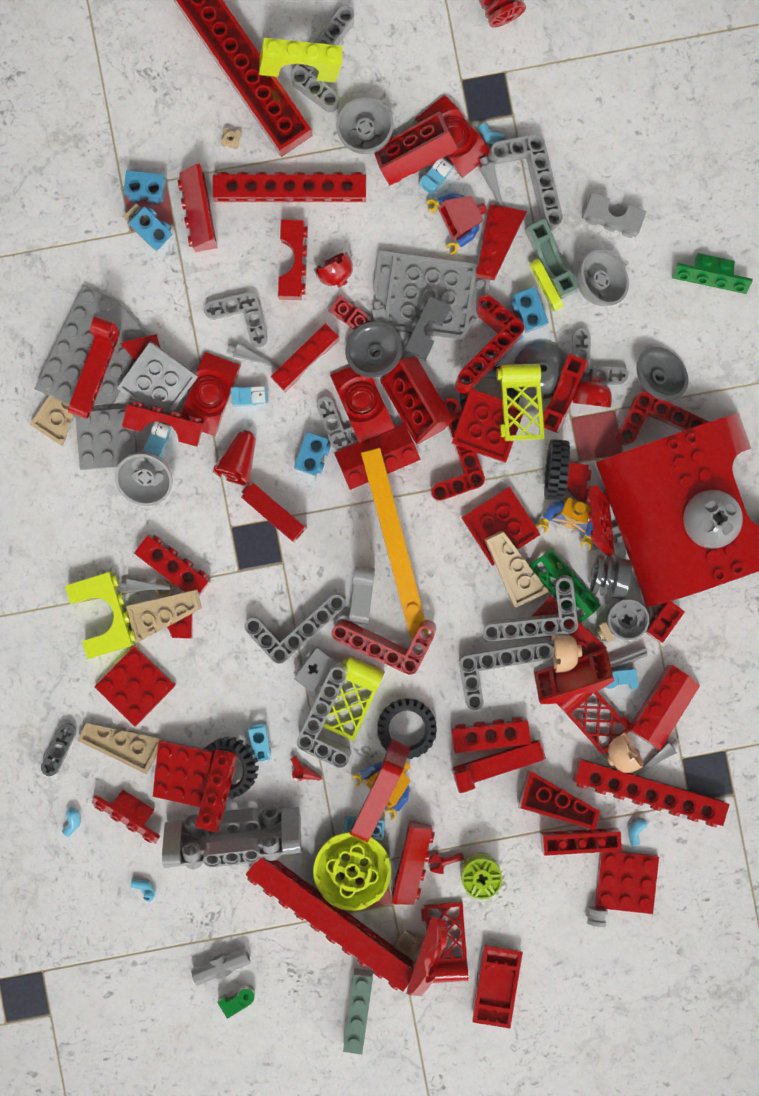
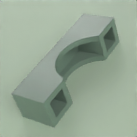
[525,219,578,299]
[343,968,373,1055]

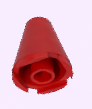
[213,430,256,486]

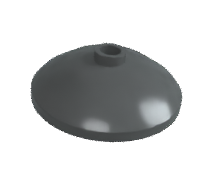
[345,322,402,378]
[514,342,567,399]
[636,347,689,401]

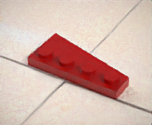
[476,204,527,281]
[526,595,607,656]

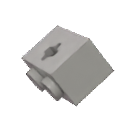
[294,647,336,692]

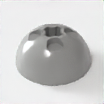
[336,97,394,154]
[576,250,629,306]
[115,451,173,506]
[683,490,743,549]

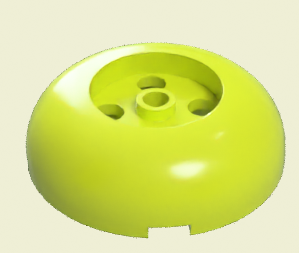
[313,832,391,911]

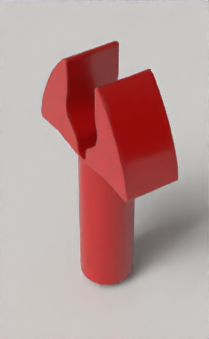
[427,852,464,874]

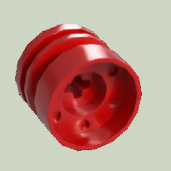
[478,0,526,28]

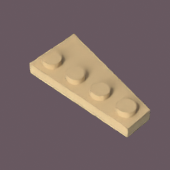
[30,396,74,446]
[485,531,549,608]
[126,590,202,643]
[77,723,164,774]

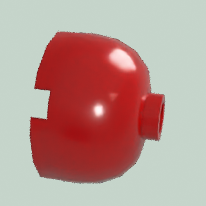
[314,252,353,288]
[573,378,612,407]

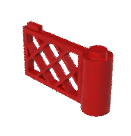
[556,692,631,755]
[421,902,469,983]

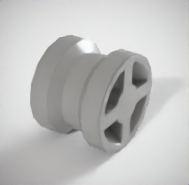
[587,907,608,927]

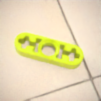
[529,258,563,312]

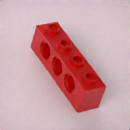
[134,535,211,597]
[451,716,531,754]
[195,749,238,833]
[541,828,622,856]

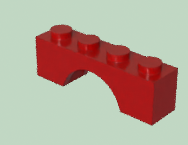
[278,219,308,300]
[270,323,340,393]
[543,354,589,433]
[122,401,204,447]

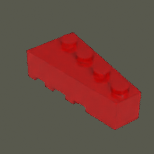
[517,770,600,830]

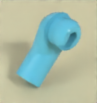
[628,818,647,846]

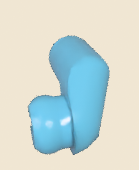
[478,122,505,144]
[62,807,81,837]
[130,878,156,902]

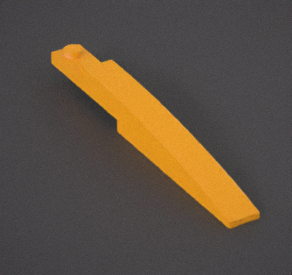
[361,448,429,638]

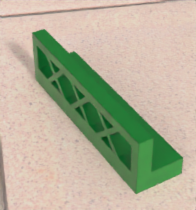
[529,547,601,623]

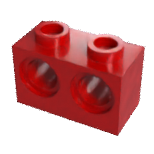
[645,601,685,643]

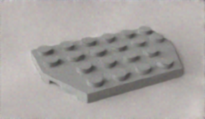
[373,250,490,340]
[34,286,146,405]

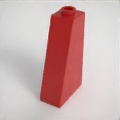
[241,483,307,543]

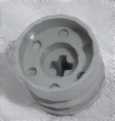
[606,600,649,640]

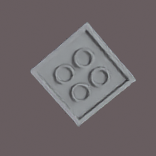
[117,341,198,413]
[75,408,137,470]

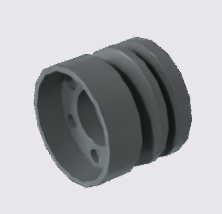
[590,554,632,600]

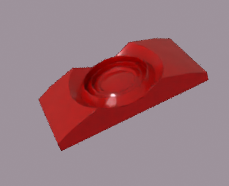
[415,95,490,179]
[182,352,241,436]
[330,367,395,444]
[534,648,615,704]
[406,917,447,996]
[472,945,523,1029]

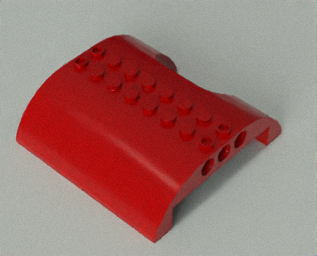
[595,413,759,607]

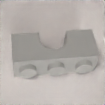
[582,192,647,238]

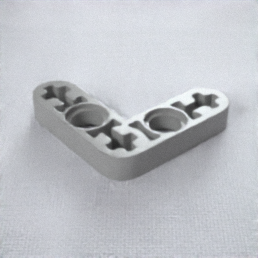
[204,292,268,348]
[572,328,628,385]
[317,397,358,450]

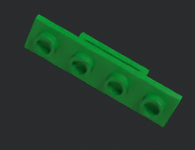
[672,253,753,294]

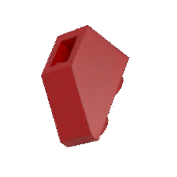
[567,462,592,503]

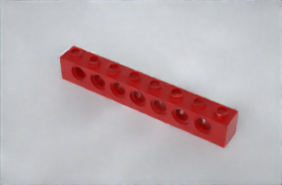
[212,172,366,202]
[572,758,730,828]

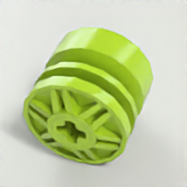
[460,852,503,900]

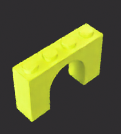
[259,38,343,82]
[65,572,136,660]

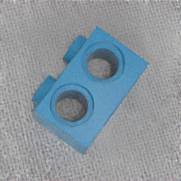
[123,170,167,204]
[127,206,173,251]
[511,287,549,334]
[294,432,331,477]

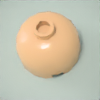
[551,634,582,673]
[607,733,644,773]

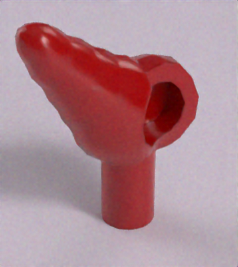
[290,755,322,781]

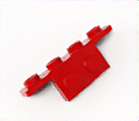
[92,789,160,844]

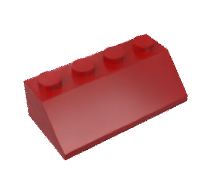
[374,111,458,186]
[177,163,218,252]
[380,357,454,445]
[334,422,421,490]
[627,665,700,751]
[391,820,435,905]

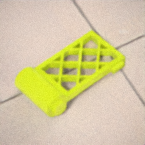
[496,363,545,441]
[323,656,385,741]

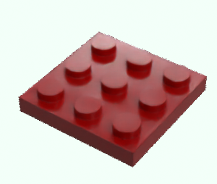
[451,389,524,463]
[587,485,615,556]
[461,487,541,566]
[94,645,176,727]
[152,740,214,807]
[595,851,659,914]

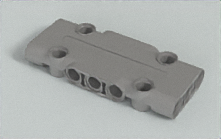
[162,806,302,869]

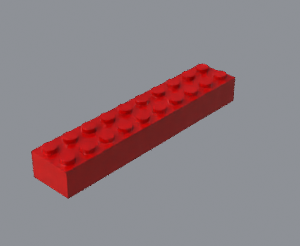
[174,0,313,157]
[245,857,416,992]

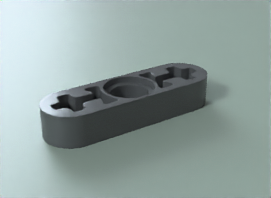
[41,723,76,776]

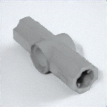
[191,947,251,986]

